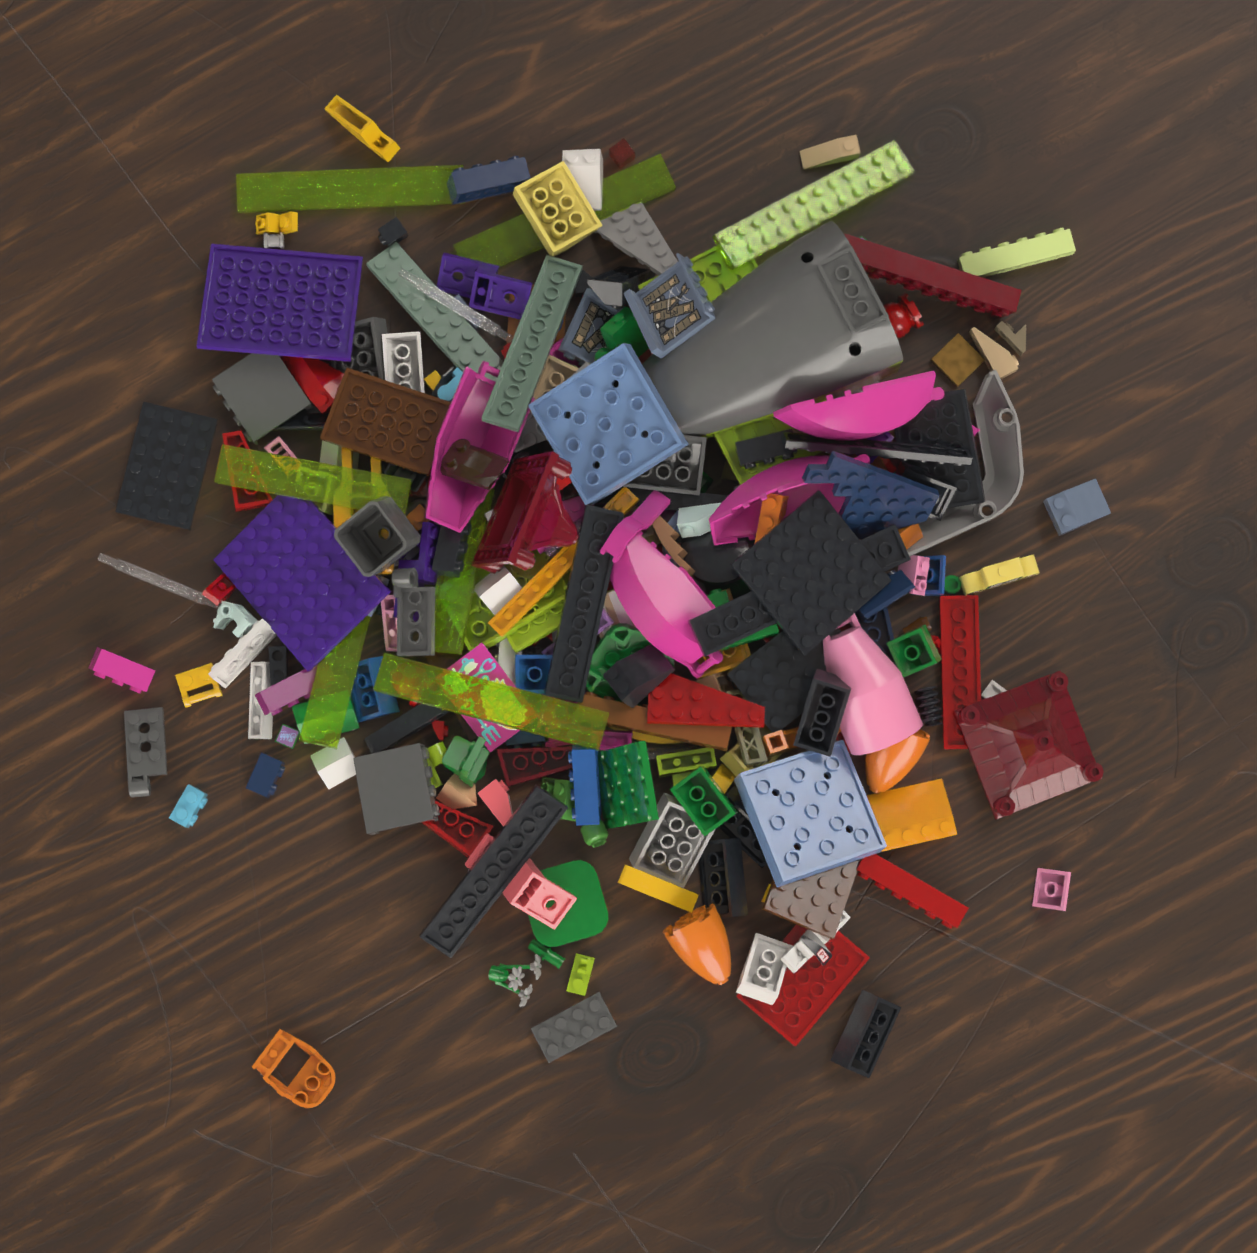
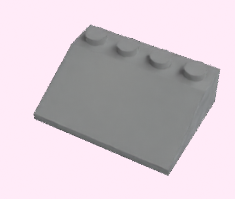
[629,793,715,888]

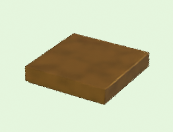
[931,333,985,387]

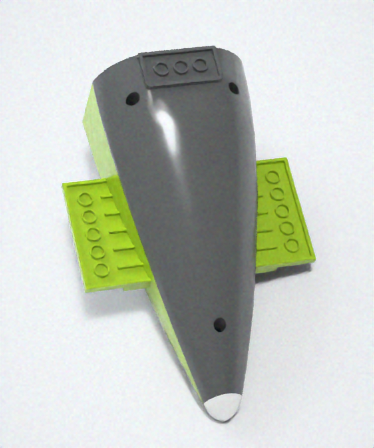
[596,221,903,485]

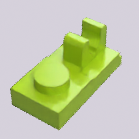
[566,953,595,996]

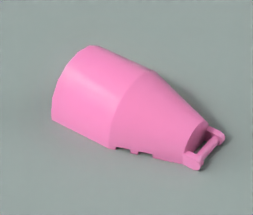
[823,613,923,755]

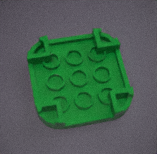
[586,623,674,706]
[528,860,609,947]

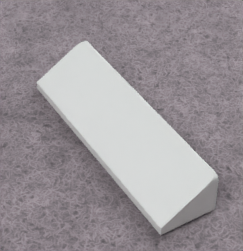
[248,662,273,739]

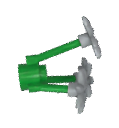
[488,954,542,1007]

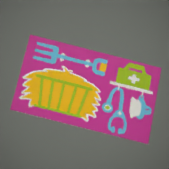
[434,643,538,752]

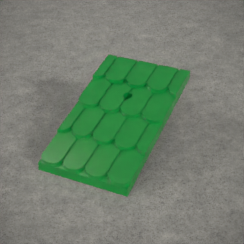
[598,740,659,829]

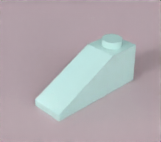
[677,503,721,538]

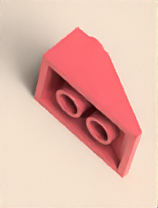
[478,779,513,826]

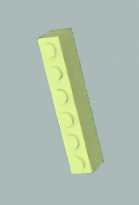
[958,228,1076,278]

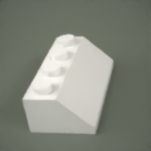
[382,332,425,393]

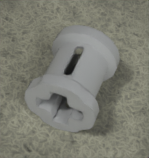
[264,232,284,249]

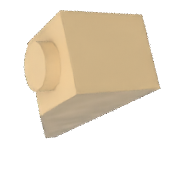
[799,135,860,170]
[969,327,1019,379]

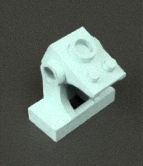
[213,601,258,638]

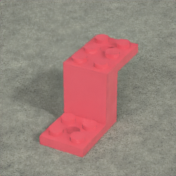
[465,833,577,930]

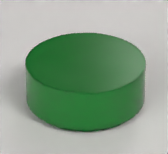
[944,575,961,595]

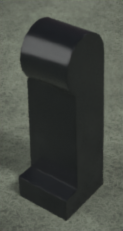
[268,646,288,686]

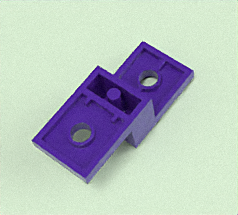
[437,253,533,320]
[393,522,446,622]

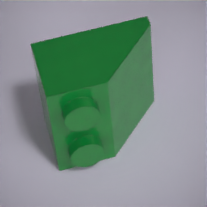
[887,624,941,678]

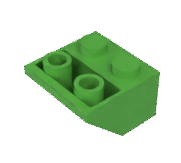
[541,777,576,822]

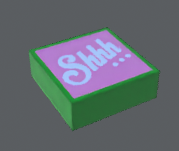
[275,724,300,749]

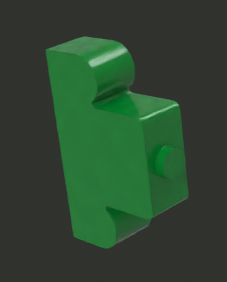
[594,306,649,361]

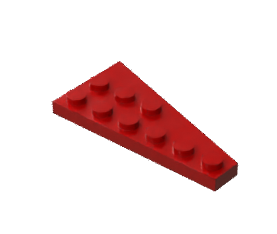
[647,673,765,728]

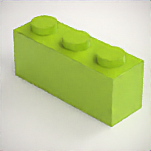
[656,747,717,778]

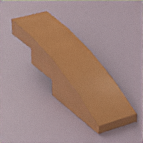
[652,515,695,576]

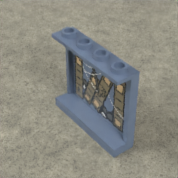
[624,253,716,359]
[558,288,625,387]

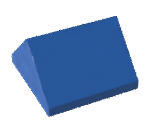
[912,555,946,596]
[515,655,552,695]

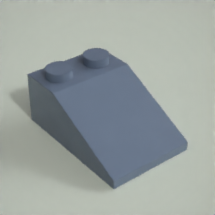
[1043,479,1111,536]

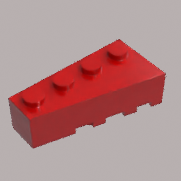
[222,431,272,512]
[422,801,494,858]

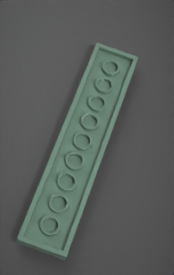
[367,242,504,382]
[482,255,583,432]

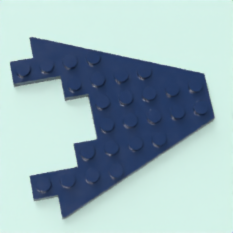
[802,451,940,539]

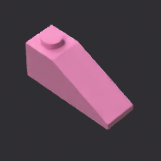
[381,590,397,652]

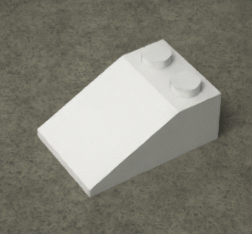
[562,149,603,211]
[736,933,792,1005]

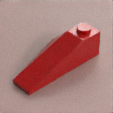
[280,356,344,414]

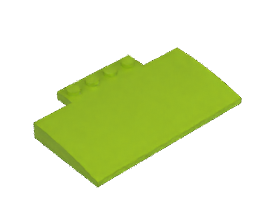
[435,529,579,653]

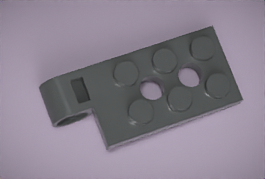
[392,568,435,657]
[124,707,168,798]

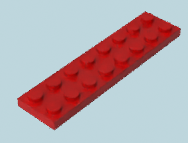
[939,595,981,750]

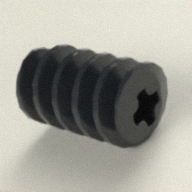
[914,686,944,727]

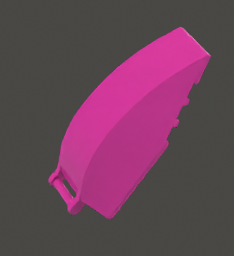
[424,361,535,533]
[773,371,944,441]
[709,454,870,546]
[610,531,723,678]

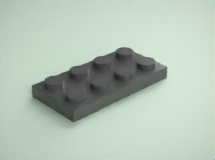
[531,992,617,1063]

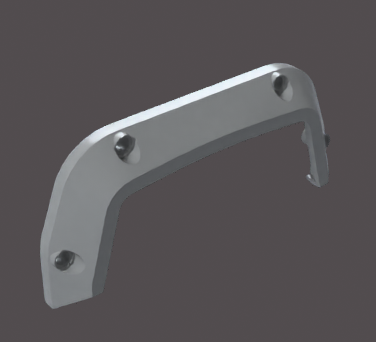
[733,370,1024,556]

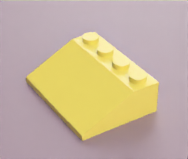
[513,161,603,257]

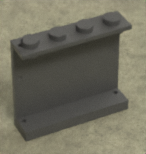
[212,353,313,445]
[353,743,440,835]

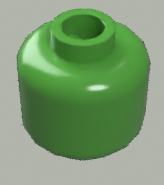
[580,819,609,847]

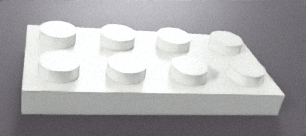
[208,619,277,688]

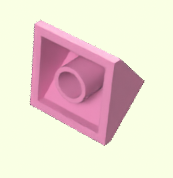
[1032,868,1071,911]

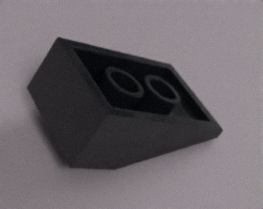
[895,461,957,521]
[603,644,675,708]

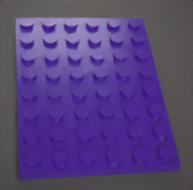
[197,244,363,362]
[213,480,391,671]

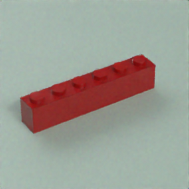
[856,854,969,929]

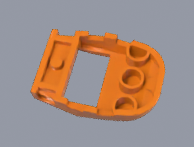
[252,1029,335,1108]

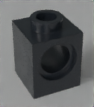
[378,217,408,247]

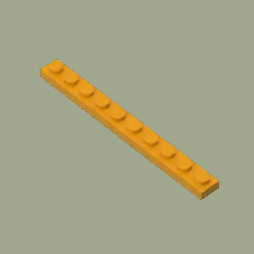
[488,487,639,637]

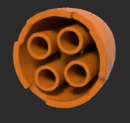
[865,728,930,794]
[663,904,731,985]

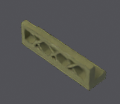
[725,689,768,768]

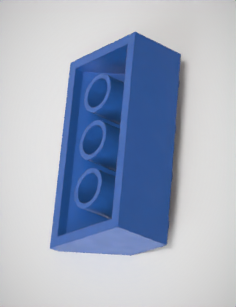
[568,739,601,826]

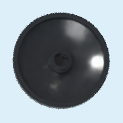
[681,531,756,586]

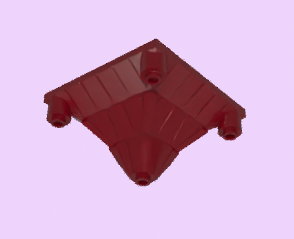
[471,451,578,574]
[953,670,1104,819]

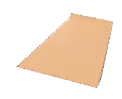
[436,773,477,809]

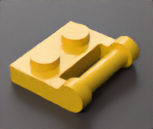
[175,663,223,708]

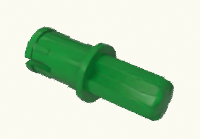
[528,939,565,969]

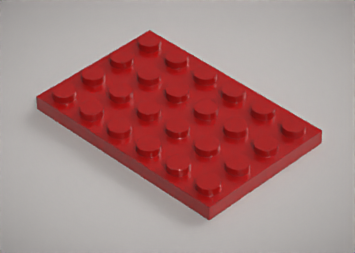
[736,924,870,1047]

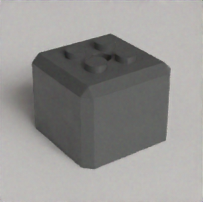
[334,496,420,577]

